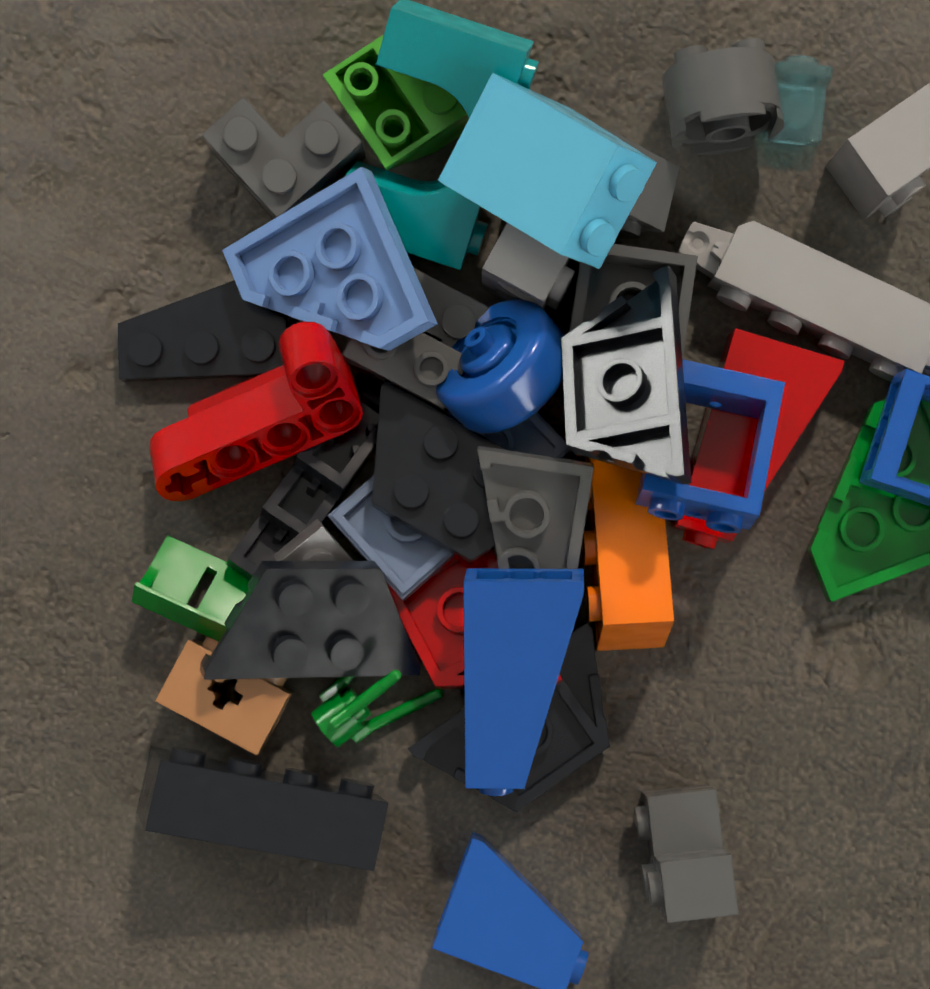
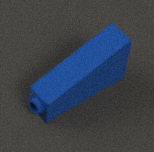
[464,568,584,796]

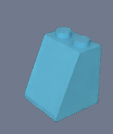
[438,73,657,269]

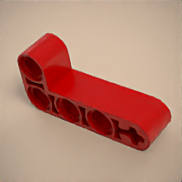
[149,322,363,501]

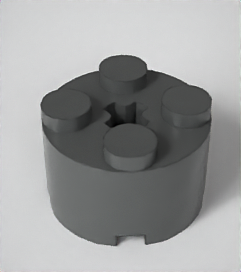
[662,38,785,155]

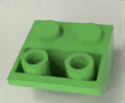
[322,34,469,171]

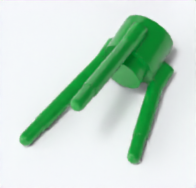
[311,669,444,748]

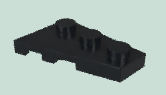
[118,280,288,382]

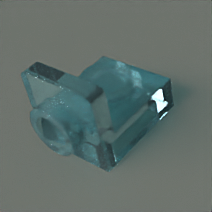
[762,56,833,147]

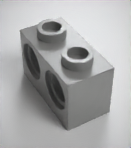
[481,223,575,311]

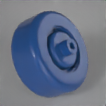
[436,299,565,433]

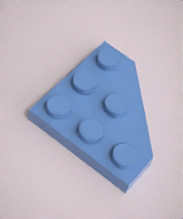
[222,167,437,351]

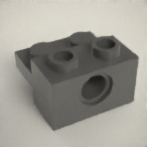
[342,268,490,413]

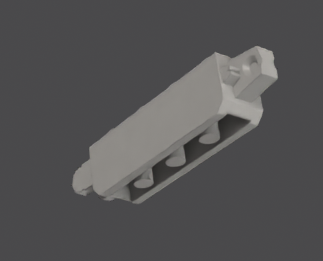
[677,221,930,382]

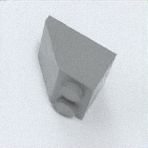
[825,83,930,220]

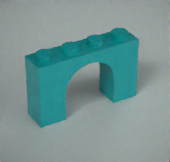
[345,0,539,270]

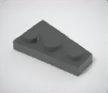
[477,446,594,569]

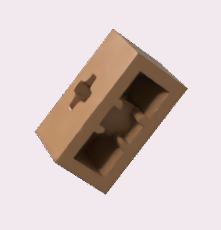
[155,636,295,755]

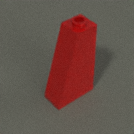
[671,328,845,550]

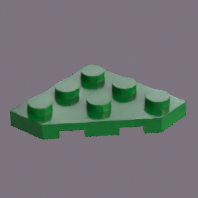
[806,400,930,602]

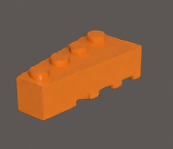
[576,454,674,651]

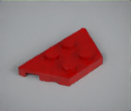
[387,550,563,689]

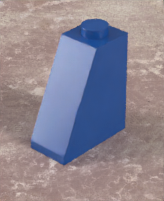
[432,832,588,989]

